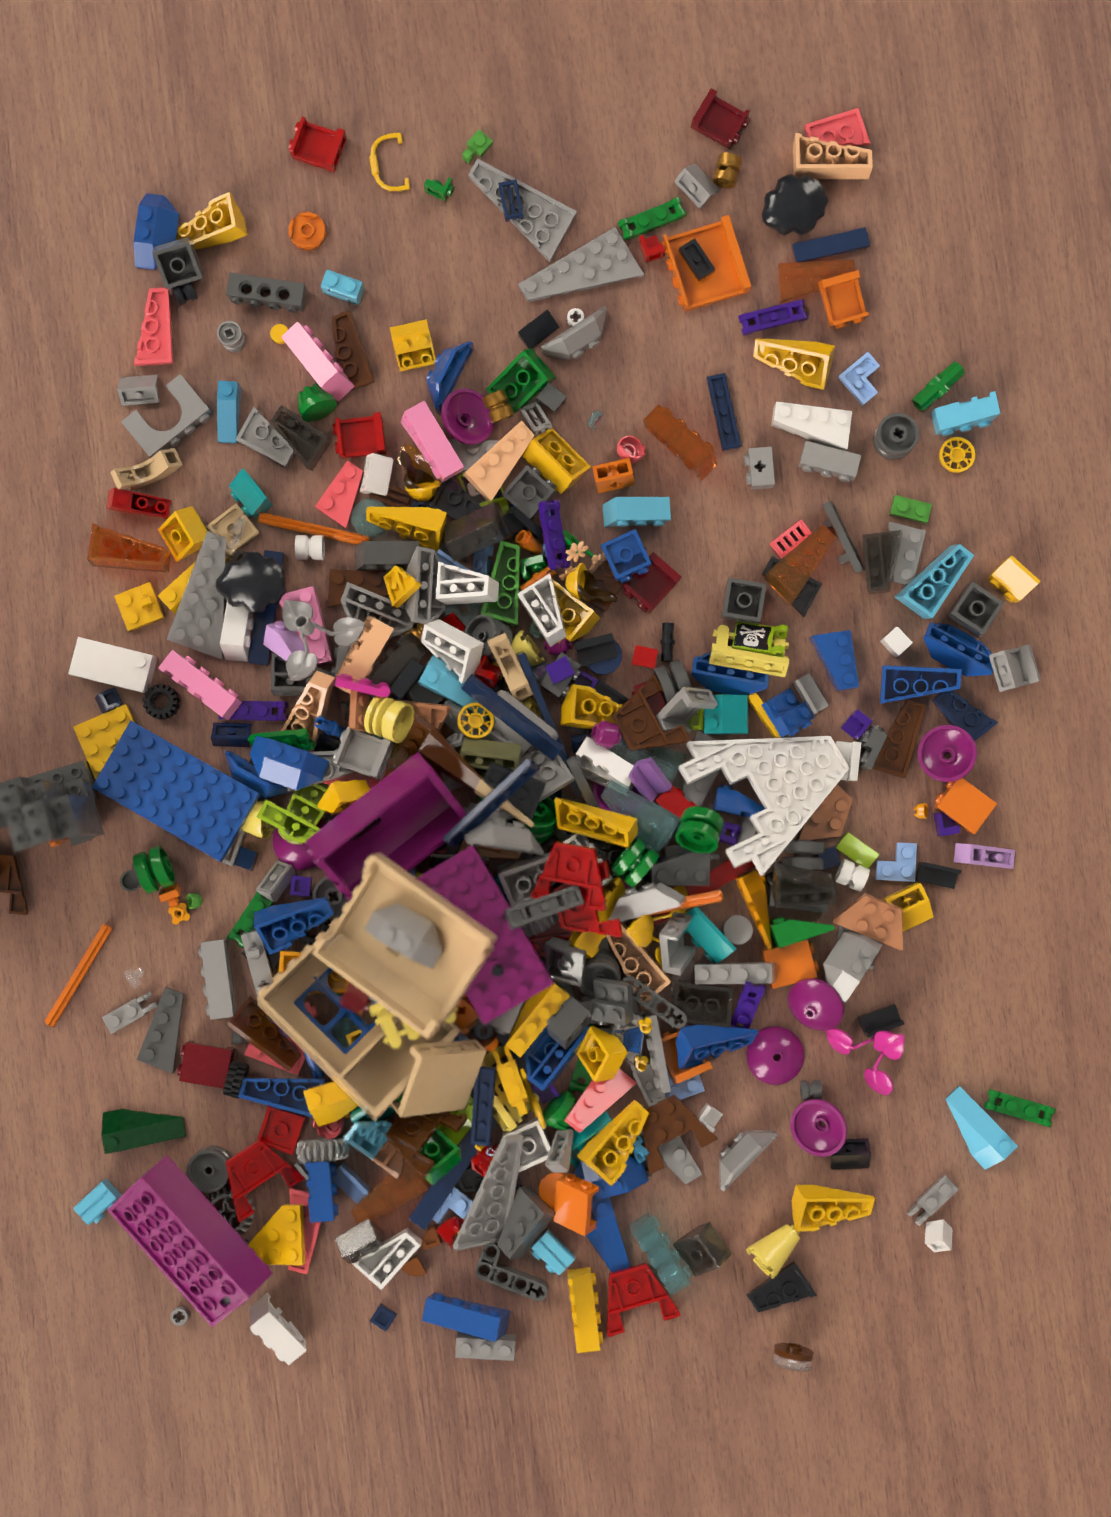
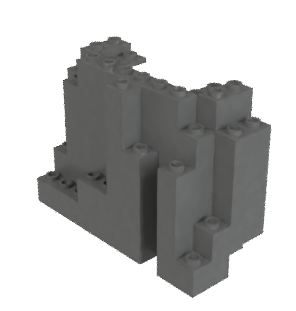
[0,761,104,852]

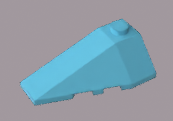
[418,654,489,720]
[945,1086,1018,1170]
[344,1121,392,1160]

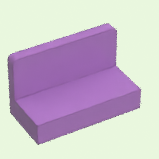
[628,758,672,804]

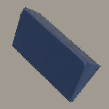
[211,722,252,747]

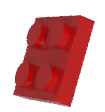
[257,1106,306,1155]

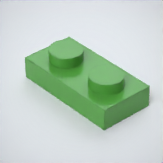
[889,495,932,524]

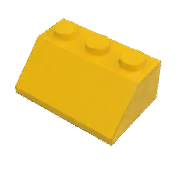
[522,428,591,494]

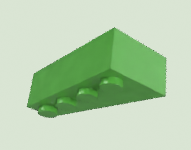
[481,541,520,627]

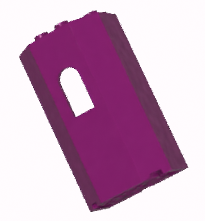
[305,752,467,901]

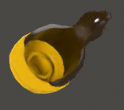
[400,450,441,502]
[565,563,617,603]

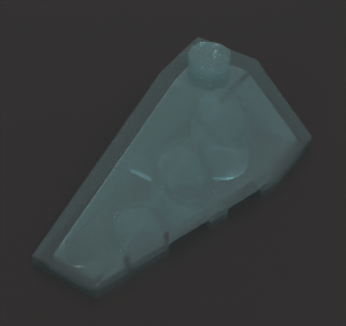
[601,780,681,853]

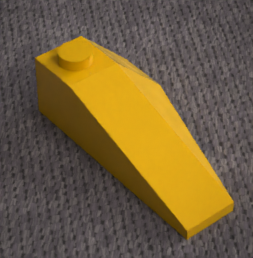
[176,192,248,250]
[577,1100,649,1186]
[791,1185,875,1231]

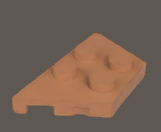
[393,698,451,731]
[798,784,853,840]
[832,893,903,951]
[342,1120,405,1180]

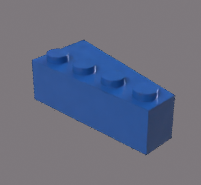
[880,665,962,704]
[238,1078,326,1117]

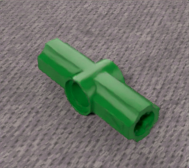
[911,361,965,412]

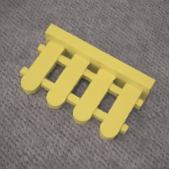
[709,625,789,677]
[369,1003,458,1049]
[473,1046,539,1133]

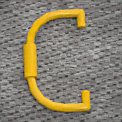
[369,132,410,191]
[520,1069,546,1129]

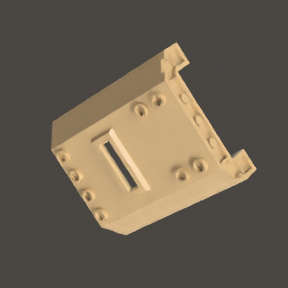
[312,853,497,1039]

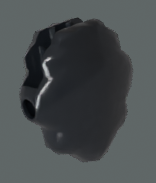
[762,174,828,235]
[215,552,286,613]

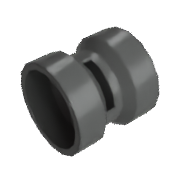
[800,1080,822,1100]

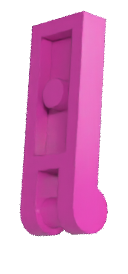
[334,673,390,697]

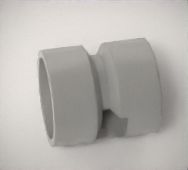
[217,321,246,352]

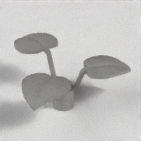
[283,600,365,681]

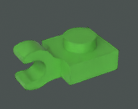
[462,129,493,164]

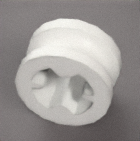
[567,308,584,327]

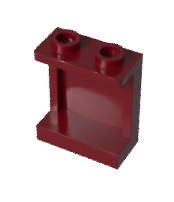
[691,88,751,150]
[622,552,682,613]
[177,1041,235,1088]

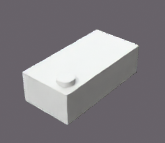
[68,637,158,693]

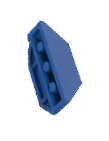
[133,193,180,270]
[426,341,474,415]
[923,623,993,676]
[691,652,769,695]
[250,736,329,791]
[225,750,295,800]
[525,1024,589,1091]
[573,1155,649,1201]

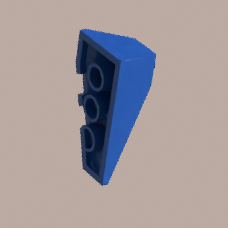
[254,897,334,954]
[676,1025,758,1070]

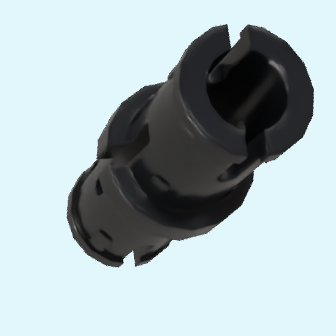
[660,622,675,662]

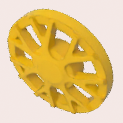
[939,437,975,473]
[457,703,494,739]

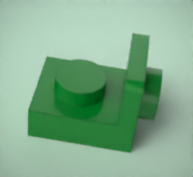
[424,177,455,202]
[519,554,548,581]

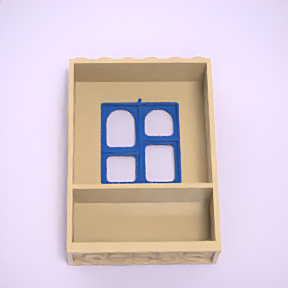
[257,917,461,1122]

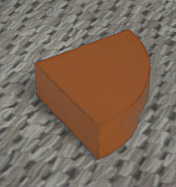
[422,1224,442,1251]
[401,1256,427,1276]

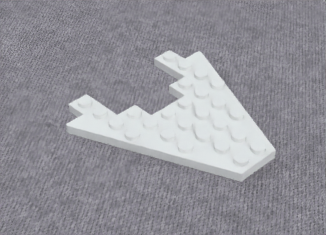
[678,736,850,876]

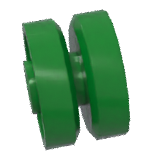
[512,797,557,844]
[676,806,724,854]
[611,837,659,888]
[133,845,176,894]

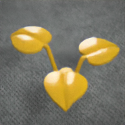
[626,885,688,969]

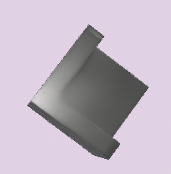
[537,383,567,412]

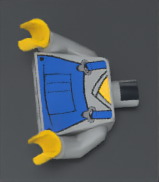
[599,1013,653,1071]

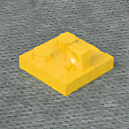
[114,582,165,632]

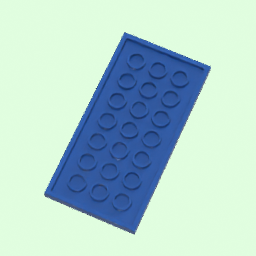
[92,720,261,862]

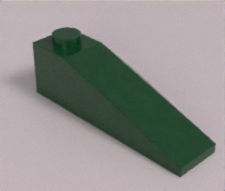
[101,1109,186,1154]

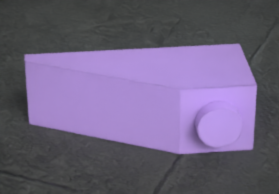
[263,620,305,661]
[954,843,1015,869]

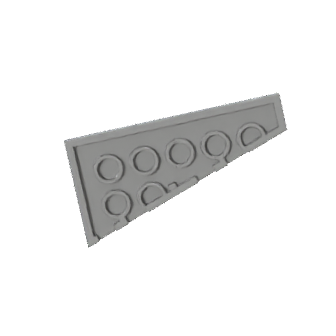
[518,227,644,302]
[485,745,575,822]

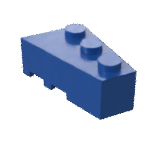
[809,630,859,692]
[305,1161,339,1223]

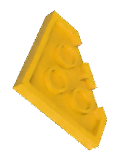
[73,704,135,779]
[248,1204,306,1265]

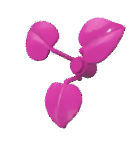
[825,1028,905,1095]

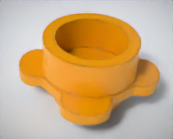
[168,903,190,925]

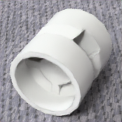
[295,535,325,560]
[835,859,870,892]

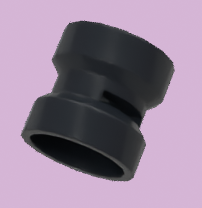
[173,282,198,305]

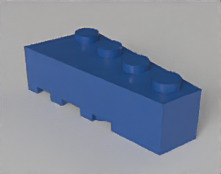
[422,1292,511,1342]

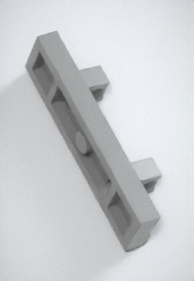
[241,930,274,1009]

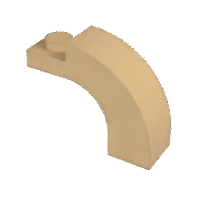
[110,448,183,491]
[487,633,534,701]

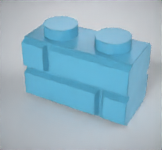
[321,270,365,306]
[73,1179,121,1225]
[531,1228,575,1276]

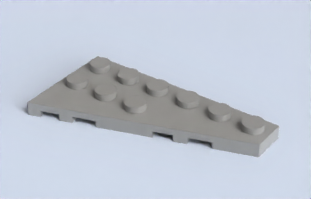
[468,158,577,262]
[166,531,226,659]
[453,1134,524,1251]

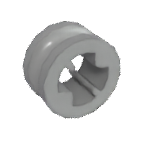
[170,1306,190,1326]

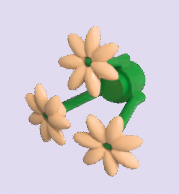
[559,530,606,581]

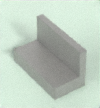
[674,163,721,209]
[117,374,160,406]
[792,673,829,715]

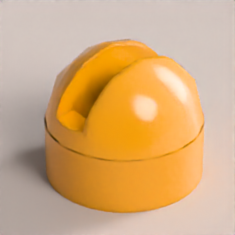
[913,803,929,819]

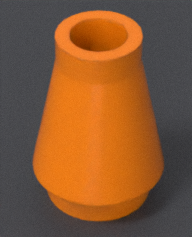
[515,530,543,555]

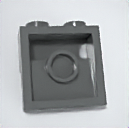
[502,465,557,520]
[858,725,888,771]
[544,936,586,987]
[590,978,633,1028]

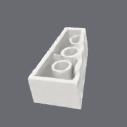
[771,401,852,451]

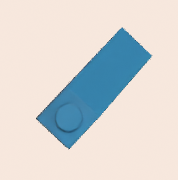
[217,381,242,444]

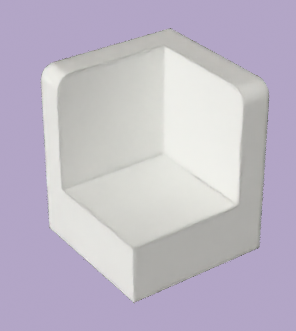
[880,627,913,658]
[696,1102,723,1132]
[925,1219,953,1252]

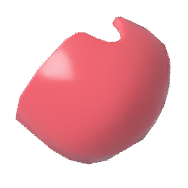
[617,436,645,464]
[313,1118,344,1139]

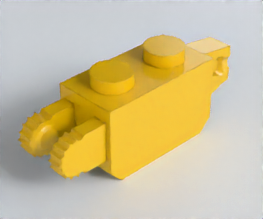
[492,1046,529,1116]

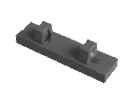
[821,501,866,573]
[504,885,584,930]

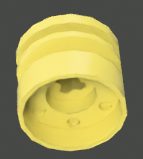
[364,696,414,743]

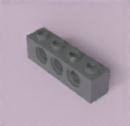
[226,272,307,313]

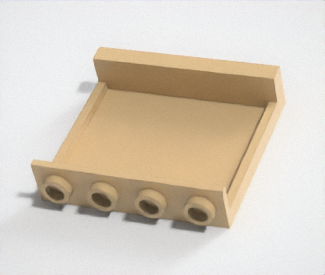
[391,1039,486,1117]

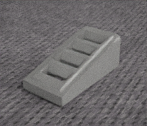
[545,1130,573,1173]

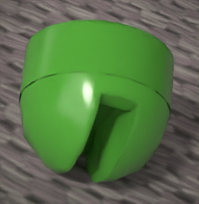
[187,893,203,909]

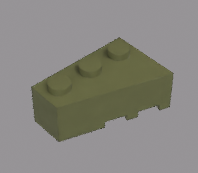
[460,738,522,778]

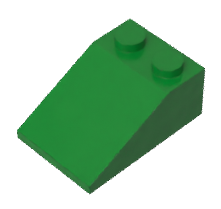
[486,349,556,418]
[769,916,835,948]
[419,1128,462,1186]

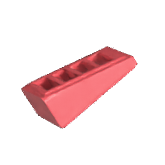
[769,520,812,559]

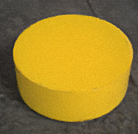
[270,324,288,344]

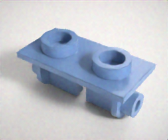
[472,536,494,576]

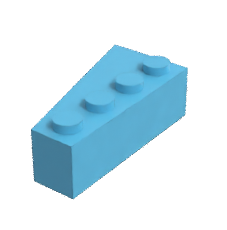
[894,544,974,619]

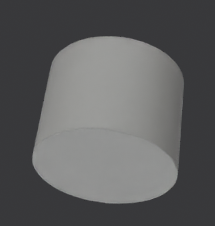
[722,915,753,945]

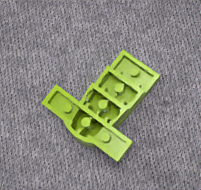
[256,783,330,844]

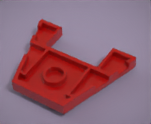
[530,842,607,911]
[553,860,623,937]
[225,1139,305,1223]
[607,1263,681,1337]

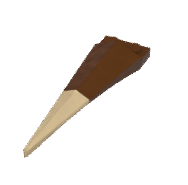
[403,716,534,827]

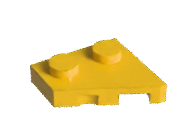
[383,565,421,608]

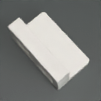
[360,453,393,496]
[835,741,861,782]

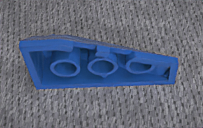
[712,784,765,818]
[586,1197,630,1272]

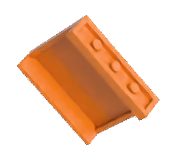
[660,215,751,312]

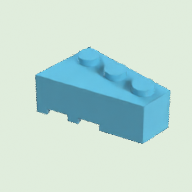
[931,391,1001,436]
[603,497,671,527]

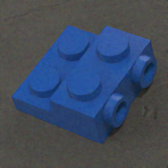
[600,529,652,583]
[762,688,815,738]

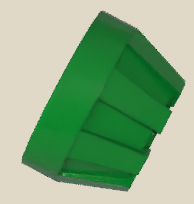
[297,383,337,422]
[543,1090,576,1131]

